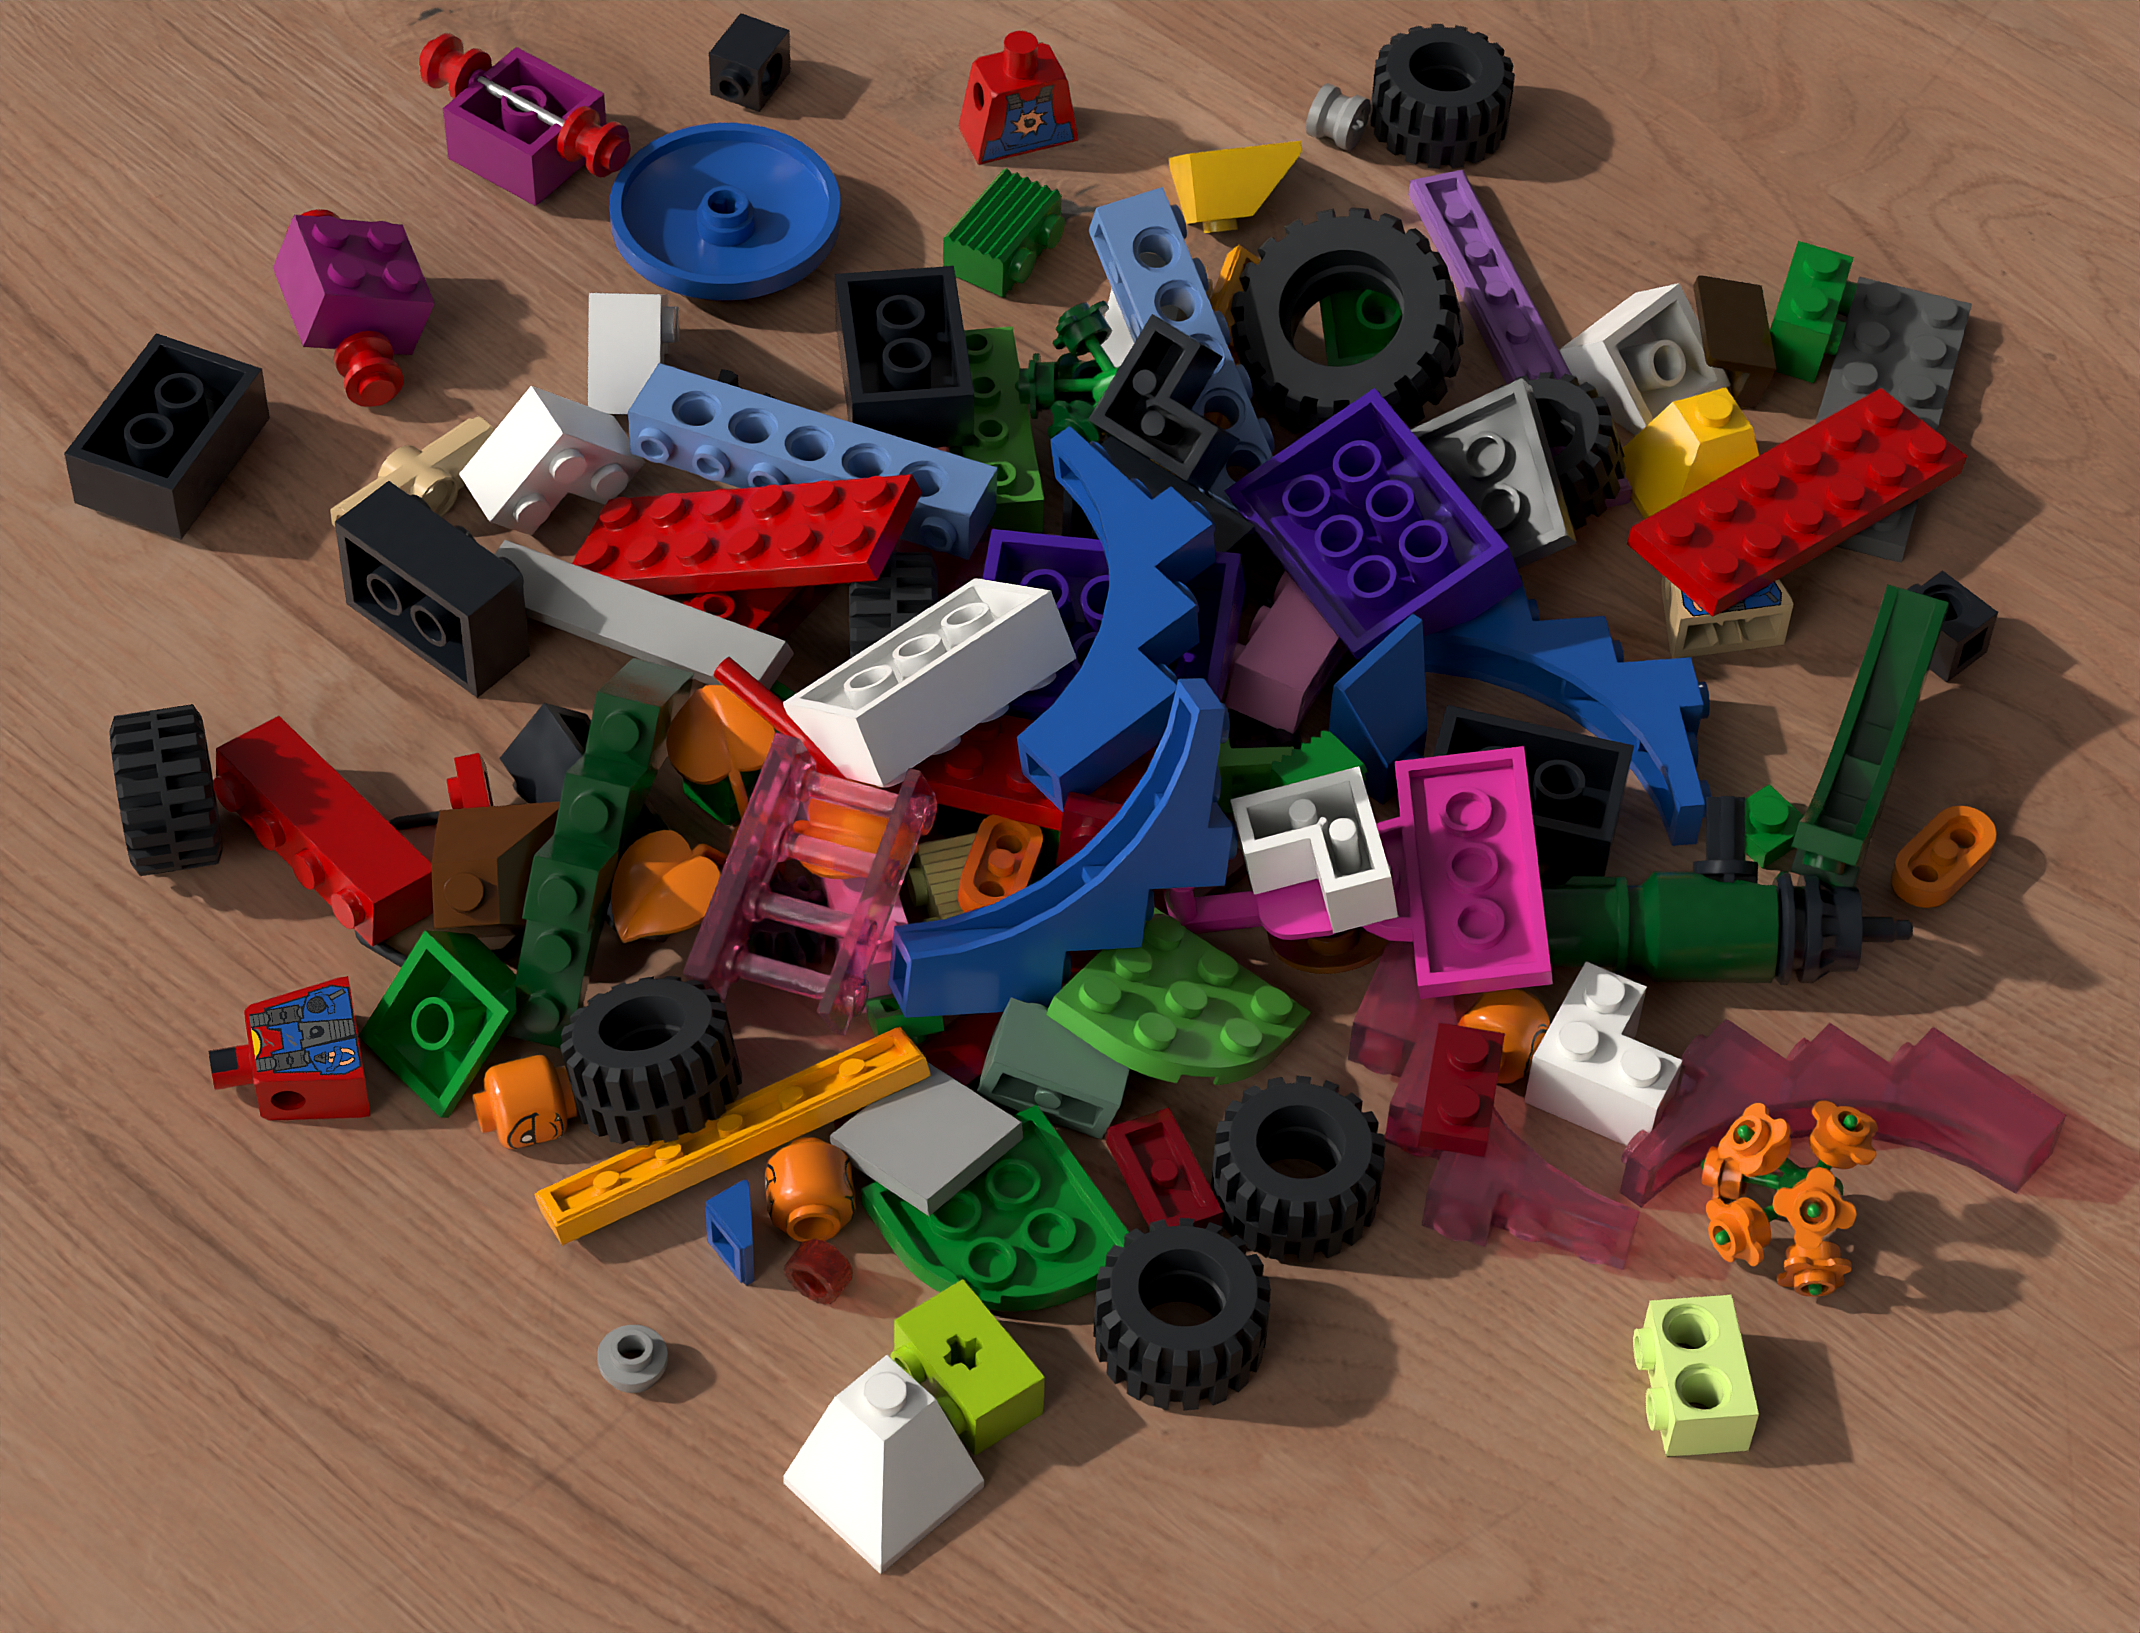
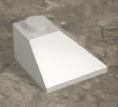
[783,1355,984,1574]

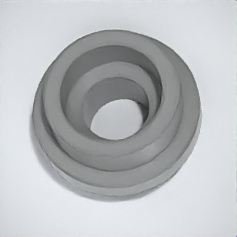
[597,1325,668,1393]

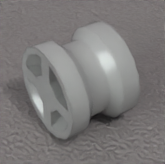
[1306,83,1371,151]

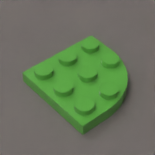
[1046,907,1311,1085]

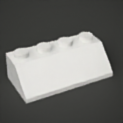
[783,578,1076,788]

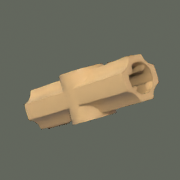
[330,416,494,526]

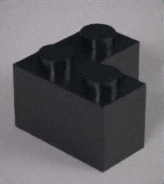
[1088,314,1240,492]

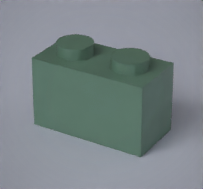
[976,997,1130,1139]

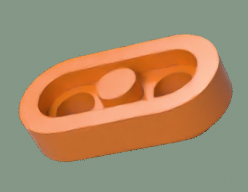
[1891,806,1997,908]
[958,814,1043,913]

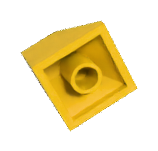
[1169,141,1302,233]
[1622,387,1759,519]

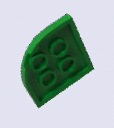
[861,1104,1129,1311]

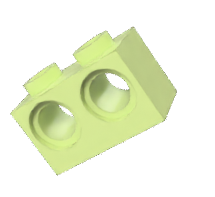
[1633,1295,1759,1457]

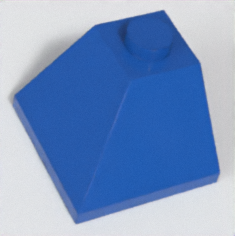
[1328,614,1427,805]

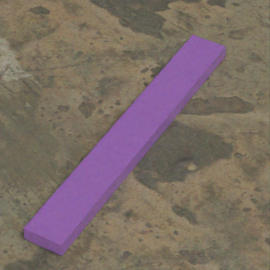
[1408,170,1632,508]

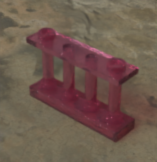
[683,733,937,1036]

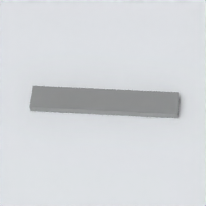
[494,540,794,690]

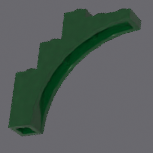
[1790,584,1949,886]
[505,658,694,1049]

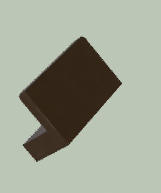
[1693,275,1777,409]

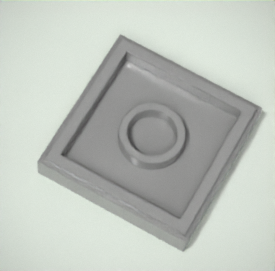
[830,1062,1023,1216]

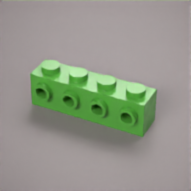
[946,326,1044,546]

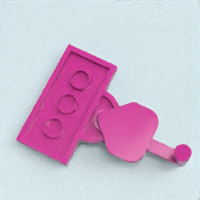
[1163,746,1553,999]

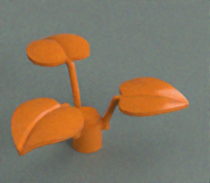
[611,685,919,943]

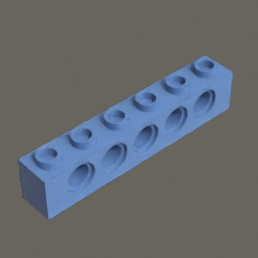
[1088,187,1275,539]
[628,363,997,560]

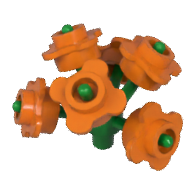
[1701,1101,1878,1297]

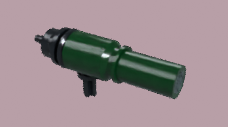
[1541,796,1913,985]

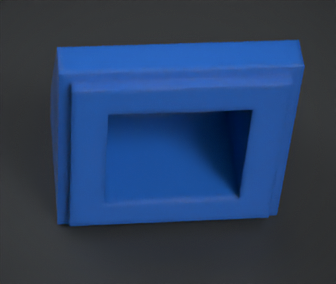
[705,1179,755,1286]

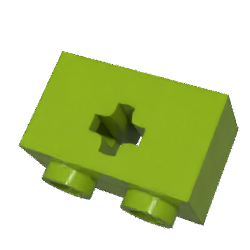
[891,1279,1045,1456]

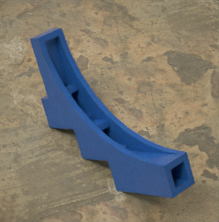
[1017,426,1216,812]
[1423,575,1711,846]
[888,678,1238,1018]

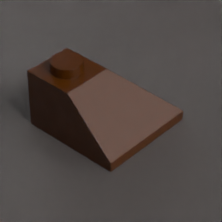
[431,801,560,938]

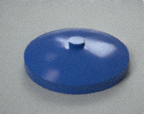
[609,123,841,300]

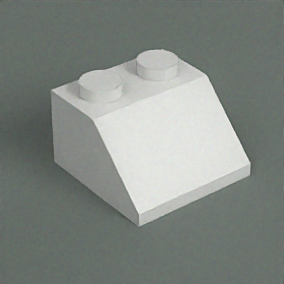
[1559,283,1731,436]

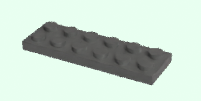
[1815,277,1972,563]

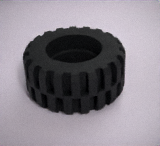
[1231,207,1464,434]

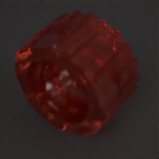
[784,1238,853,1305]

